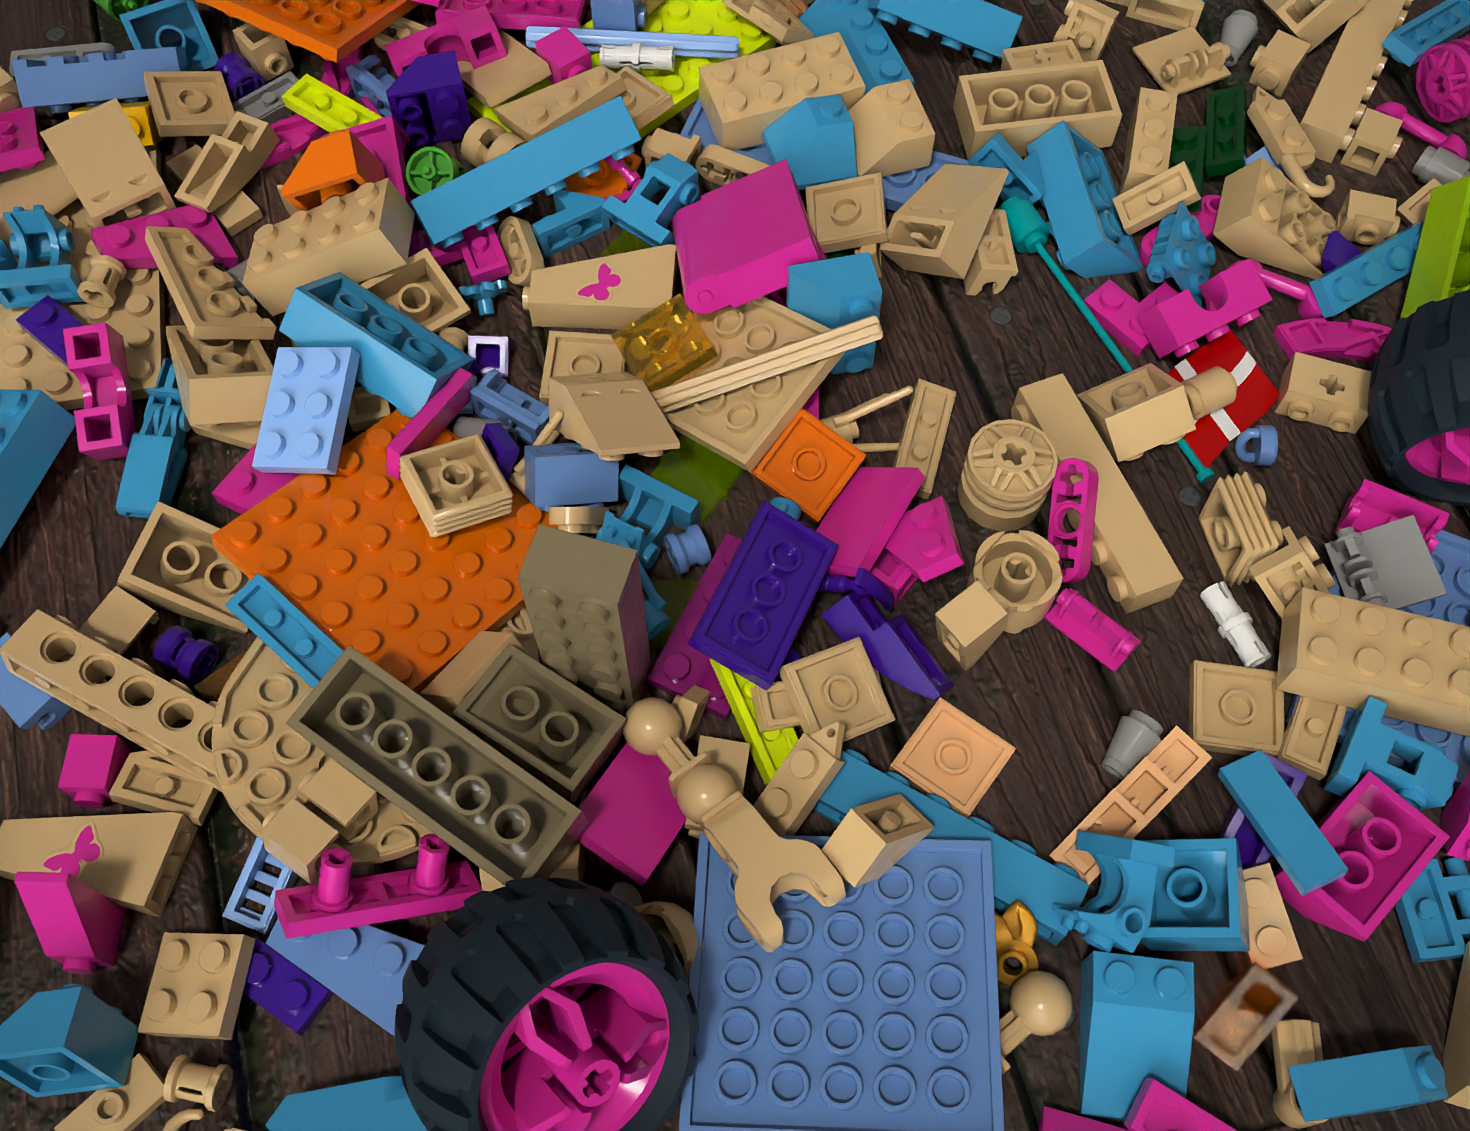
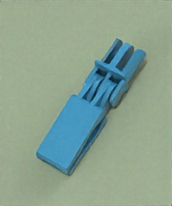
[115,358,191,519]

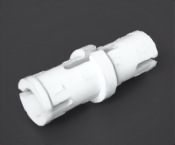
[599,42,675,73]
[1200,581,1272,668]

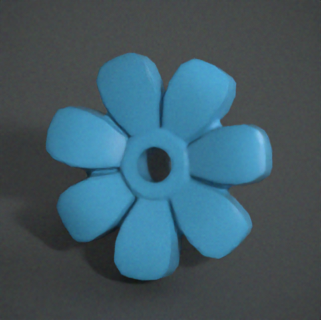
[457,280,508,316]

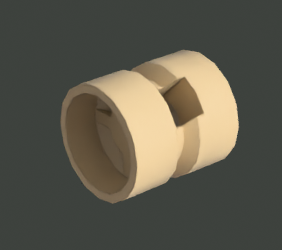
[461,117,527,168]

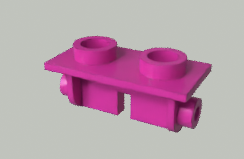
[1044,588,1141,673]

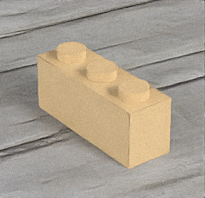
[1119,87,1178,195]

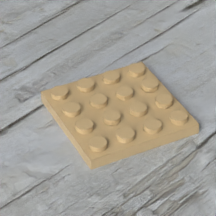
[640,296,846,472]

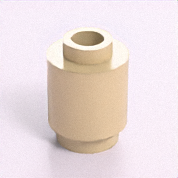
[1181,366,1237,419]

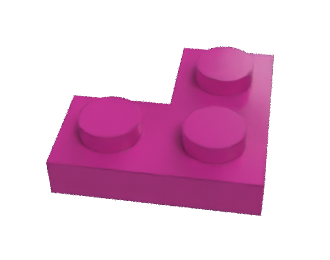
[417,224,511,285]
[1083,279,1178,357]

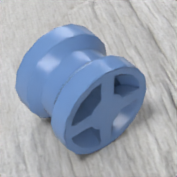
[663,524,712,575]

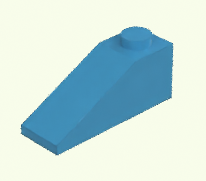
[1288,1045,1450,1122]

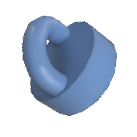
[1235,425,1278,466]

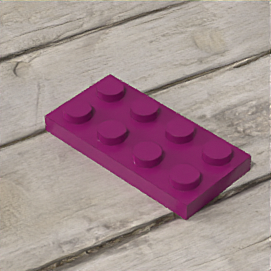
[647,533,742,721]

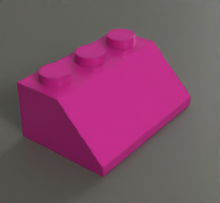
[1274,771,1450,941]

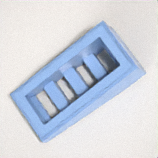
[222,836,299,934]

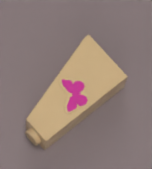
[522,244,677,332]
[0,812,198,918]

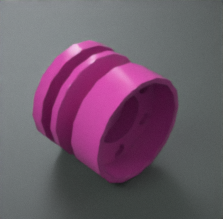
[1416,35,1470,123]

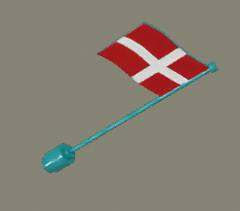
[998,195,1279,484]

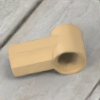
[1271,1019,1328,1129]

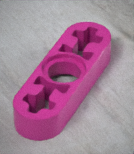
[1047,458,1099,584]

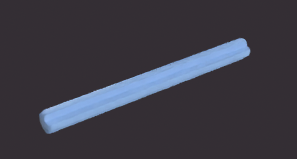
[525,25,739,59]

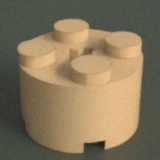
[967,530,1063,634]

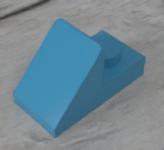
[968,132,1046,204]
[532,189,610,259]

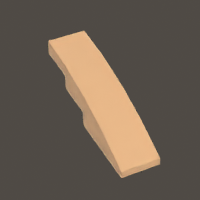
[1049,725,1212,885]

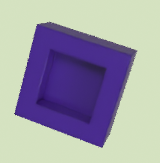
[481,423,520,482]

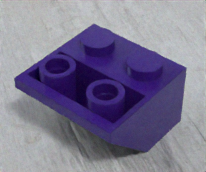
[386,50,472,150]

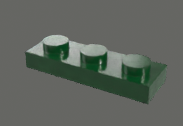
[1205,84,1247,178]
[1168,125,1206,214]

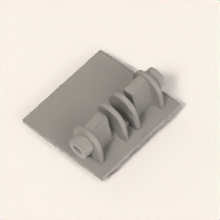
[1324,515,1447,610]

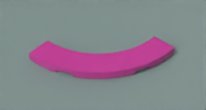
[259,45,363,170]
[1273,318,1392,364]

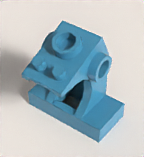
[602,153,700,252]
[0,205,84,309]
[596,464,700,569]
[1324,696,1459,812]
[1052,830,1176,953]

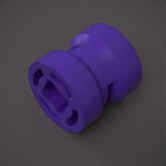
[214,52,266,101]
[153,625,220,684]

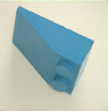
[1079,951,1195,1120]

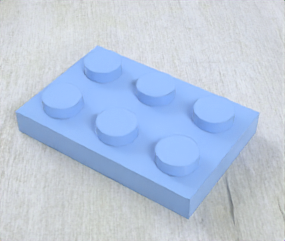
[252,347,360,475]

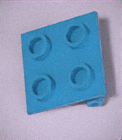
[1146,202,1216,307]

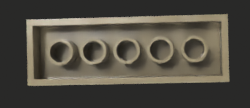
[517,524,652,716]
[285,645,589,886]

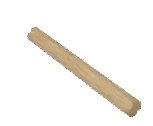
[650,315,883,414]

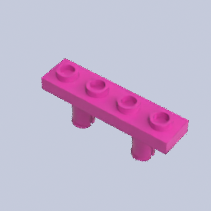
[274,834,482,939]

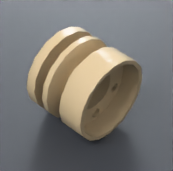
[957,419,1058,531]

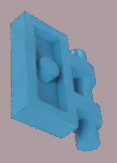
[1395,858,1470,963]

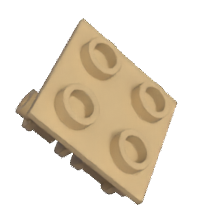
[1132,26,1231,95]

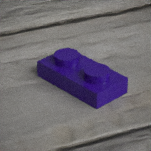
[16,295,84,368]
[243,936,334,1036]

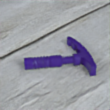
[818,568,895,611]

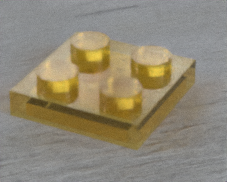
[611,294,718,392]

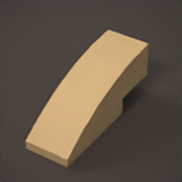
[1105,0,1205,31]
[174,111,280,213]

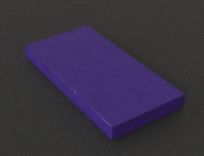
[687,500,839,691]

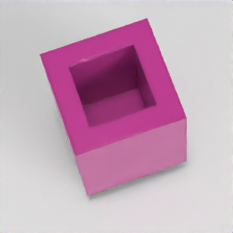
[535,26,592,84]
[58,734,134,808]

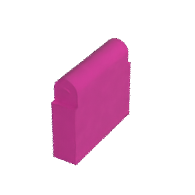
[672,159,821,314]

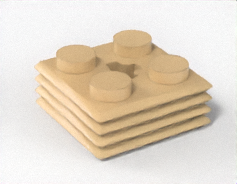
[399,434,513,537]
[1198,471,1283,588]

